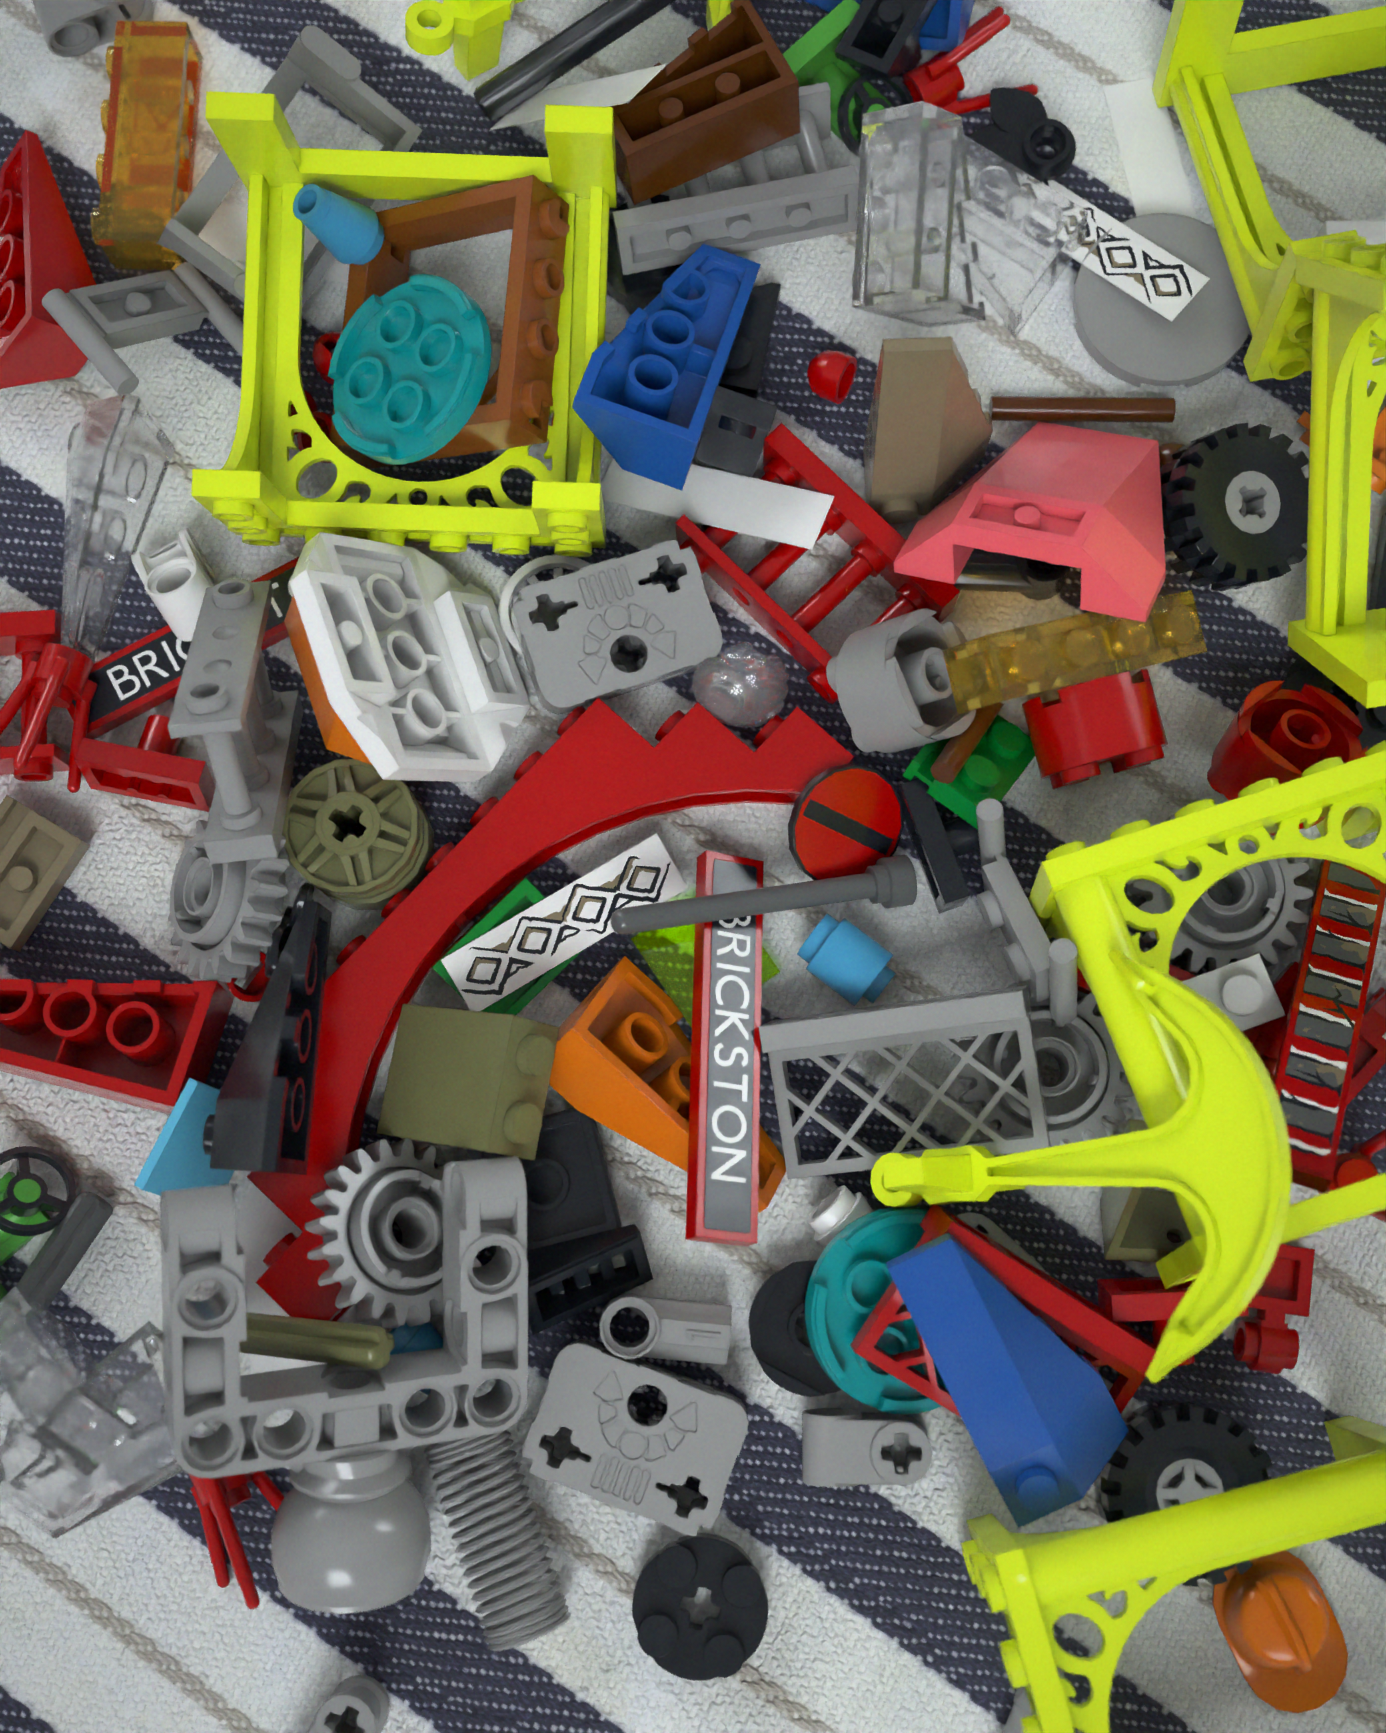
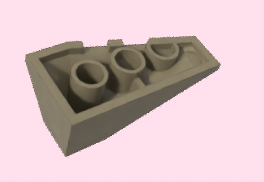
[863,337,993,524]

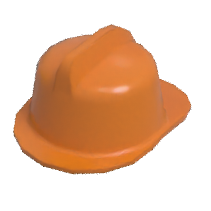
[1212,1550,1348,1713]

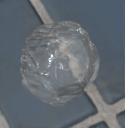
[692,642,789,727]

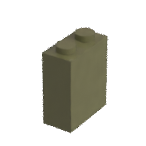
[377,1004,559,1161]

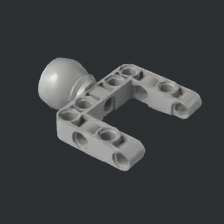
[160,1156,528,1614]

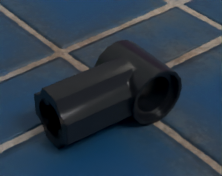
[953,548,1071,601]

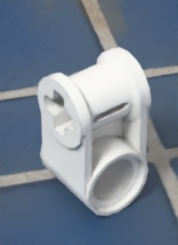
[131,528,215,642]

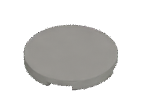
[1073,213,1250,388]

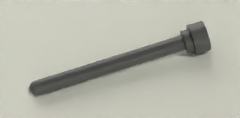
[610,855,917,934]

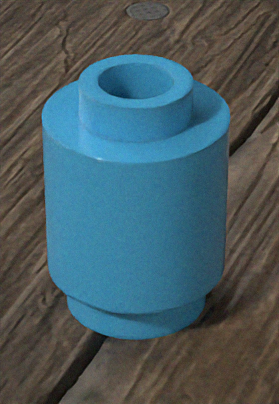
[797,914,896,1006]

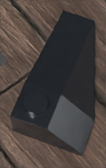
[203,901,332,1175]

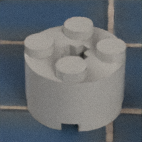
[826,609,979,753]

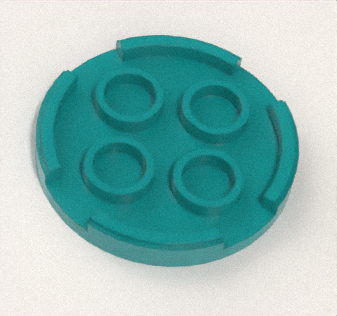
[328,274,492,465]
[805,1207,946,1414]

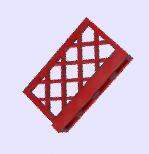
[850,1205,1158,1417]

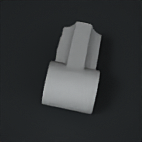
[599,1293,732,1365]

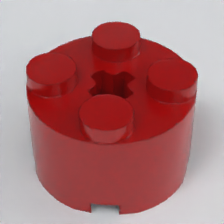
[1022,669,1168,790]
[1207,681,1368,835]

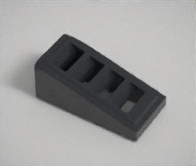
[527,1224,653,1335]

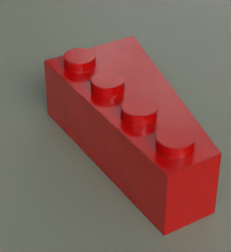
[0,979,234,1115]

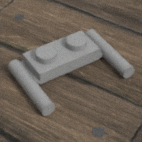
[42,262,243,396]
[976,799,1077,1024]

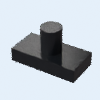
[897,778,980,914]

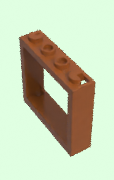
[330,175,570,469]

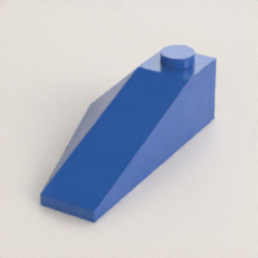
[572,243,761,490]
[886,1232,1129,1528]

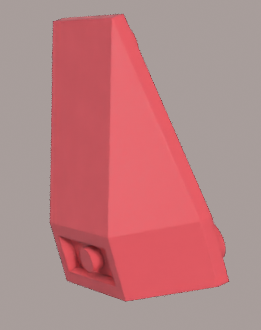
[893,421,1166,623]

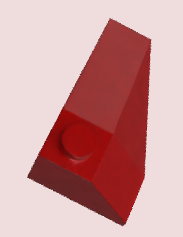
[0,130,96,389]

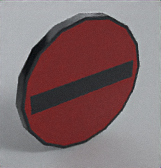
[788,763,904,880]

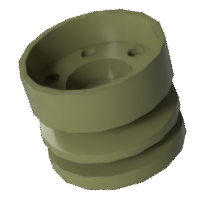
[282,759,434,910]

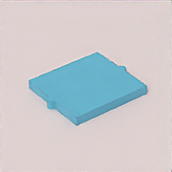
[134,1078,234,1196]

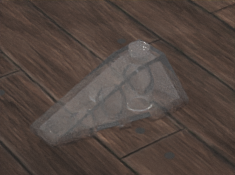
[61,393,175,663]

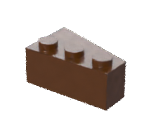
[611,0,800,205]

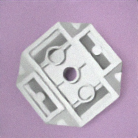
[284,532,531,782]

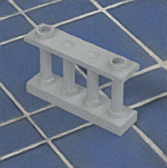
[613,82,860,275]
[168,578,303,864]

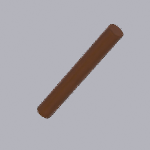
[989,396,1176,423]
[931,652,1029,784]

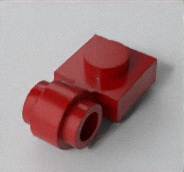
[1233,1244,1315,1374]

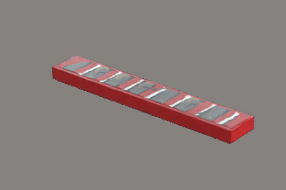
[1273,859,1386,1193]

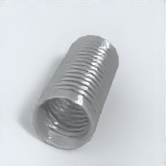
[424,1430,571,1652]

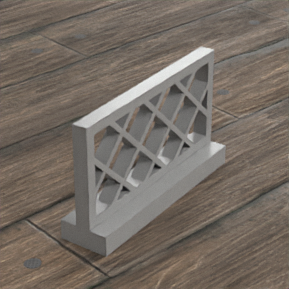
[759,985,1051,1179]

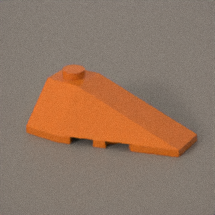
[549,956,786,1213]

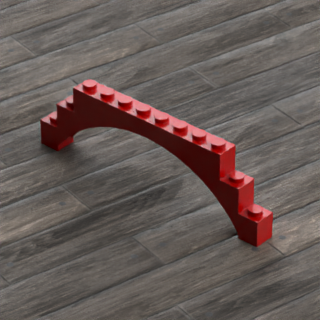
[246,698,854,1322]

